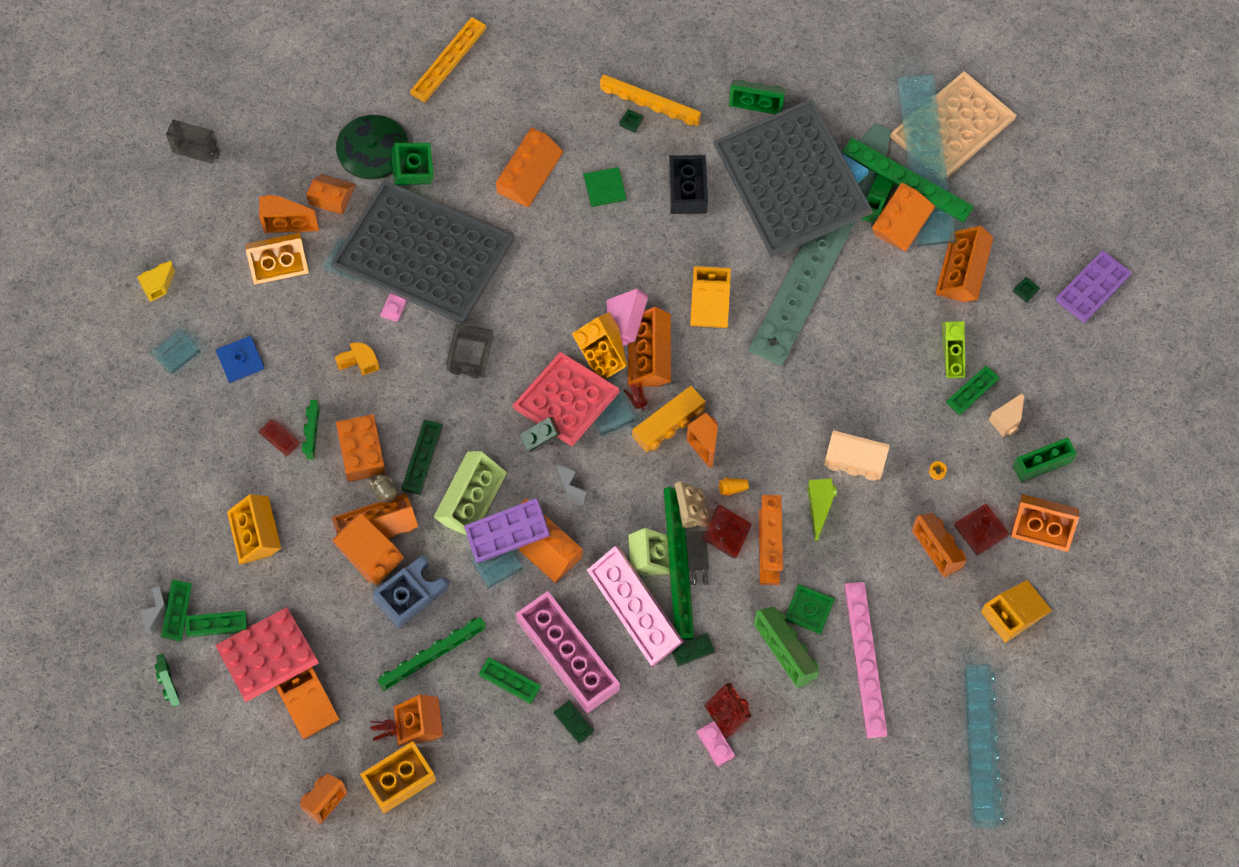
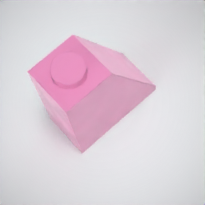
[606,289,648,346]

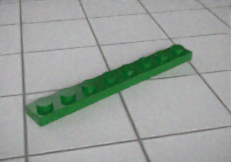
[841,137,974,223]
[664,486,694,640]

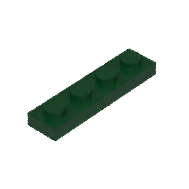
[402,419,443,495]

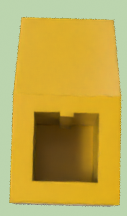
[137,260,175,302]

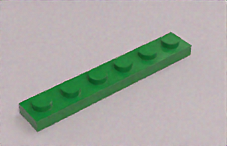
[377,617,486,692]

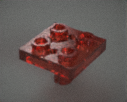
[954,504,1010,556]
[702,505,752,559]
[704,683,752,739]

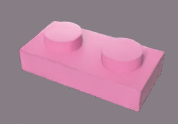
[380,293,407,322]
[696,721,735,767]

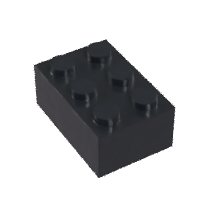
[669,155,708,214]

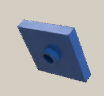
[215,336,265,383]

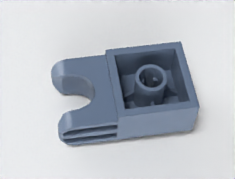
[373,555,450,629]

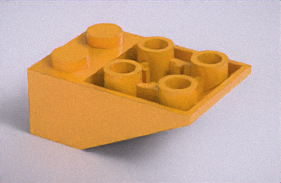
[690,266,731,328]
[572,312,627,379]
[981,580,1052,643]

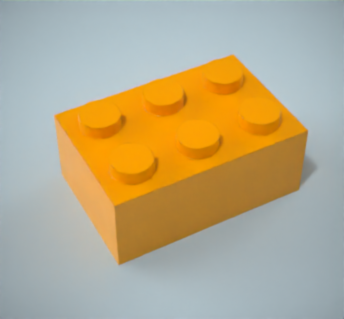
[360,741,436,814]

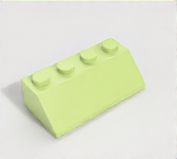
[434,451,507,535]

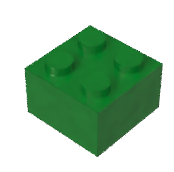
[391,143,434,185]

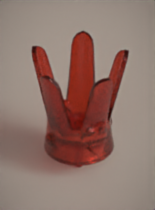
[623,382,648,411]
[370,719,401,741]

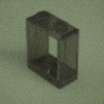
[166,119,220,164]
[446,323,494,378]

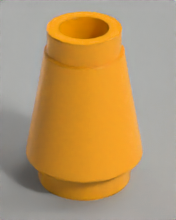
[719,477,749,496]

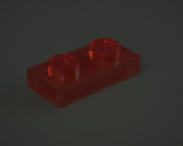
[258,419,300,457]

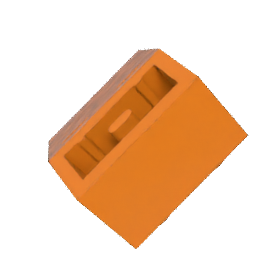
[275,667,339,740]

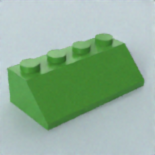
[754,606,820,689]

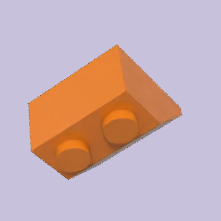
[306,174,356,215]
[686,413,718,468]
[394,694,443,746]
[300,773,348,825]

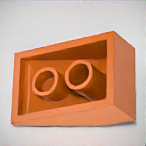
[259,195,319,233]
[332,513,405,585]

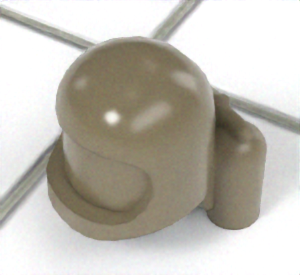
[368,474,398,503]

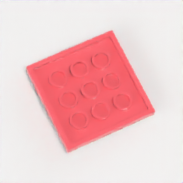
[512,352,620,447]
[215,607,318,702]

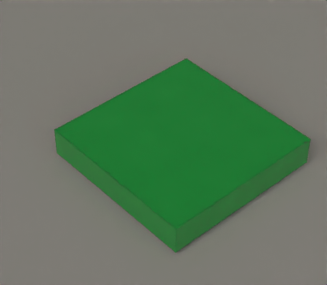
[583,167,626,207]
[785,584,835,635]

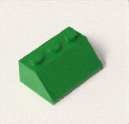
[729,80,786,114]

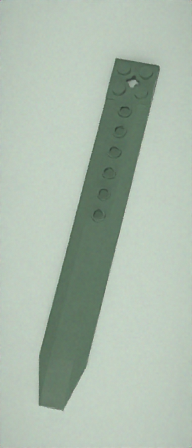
[748,123,891,366]

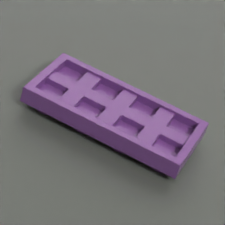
[1055,250,1132,323]
[464,498,551,563]

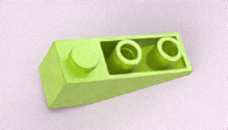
[942,321,965,378]

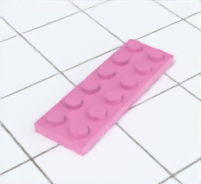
[587,546,684,666]

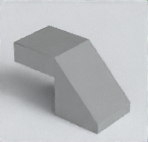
[557,464,587,505]
[141,586,166,635]

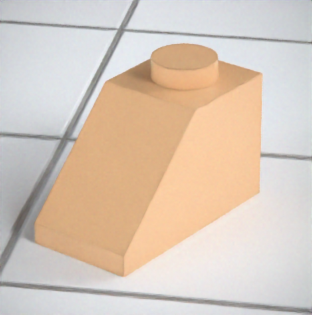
[989,394,1024,437]

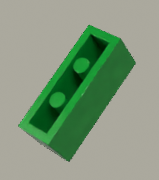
[1012,437,1077,483]

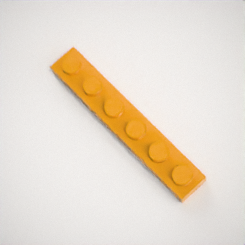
[410,17,486,103]
[600,74,701,126]

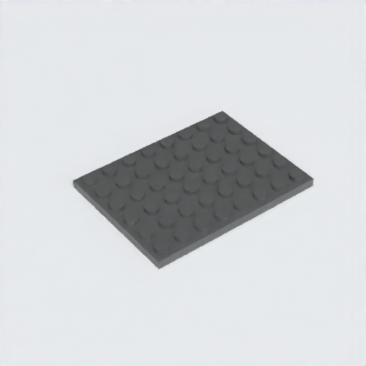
[713,99,873,258]
[331,180,514,325]

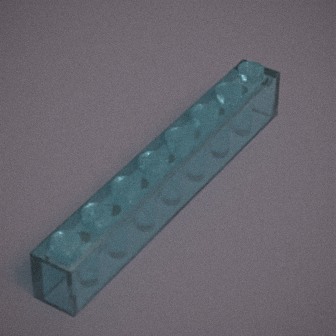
[964,664,1003,829]

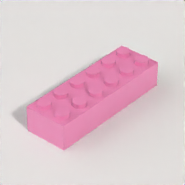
[515,591,620,714]

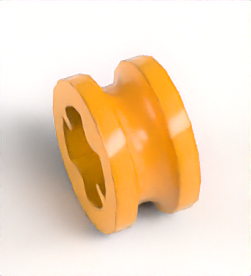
[929,461,947,480]

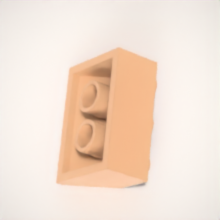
[824,430,890,481]

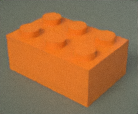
[336,414,386,482]

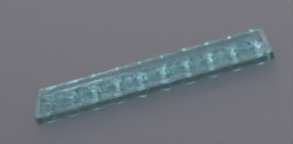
[897,74,956,247]

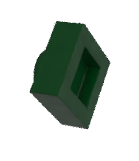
[619,109,644,133]
[1013,277,1040,303]

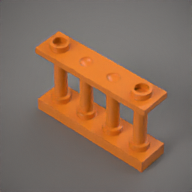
[759,495,783,585]

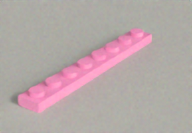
[844,582,887,738]

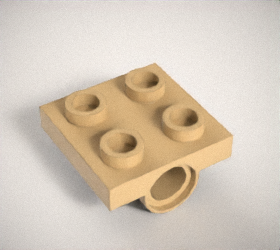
[674,481,710,528]

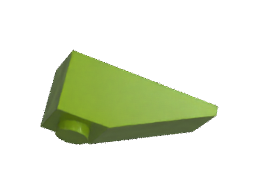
[807,478,837,541]

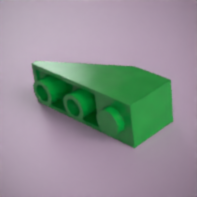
[861,175,894,224]

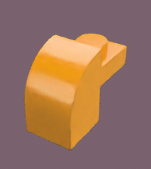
[334,342,380,376]

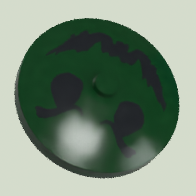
[336,115,408,180]

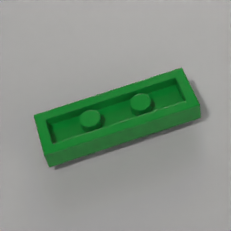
[946,366,1000,416]
[302,400,320,460]
[160,579,192,642]
[186,611,247,637]
[479,657,541,705]

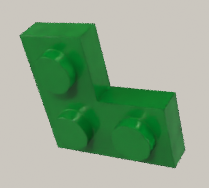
[154,653,180,707]

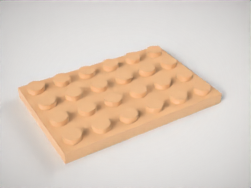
[890,71,1017,182]

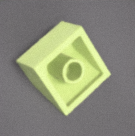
[628,528,670,575]

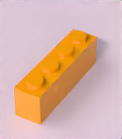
[632,386,706,453]

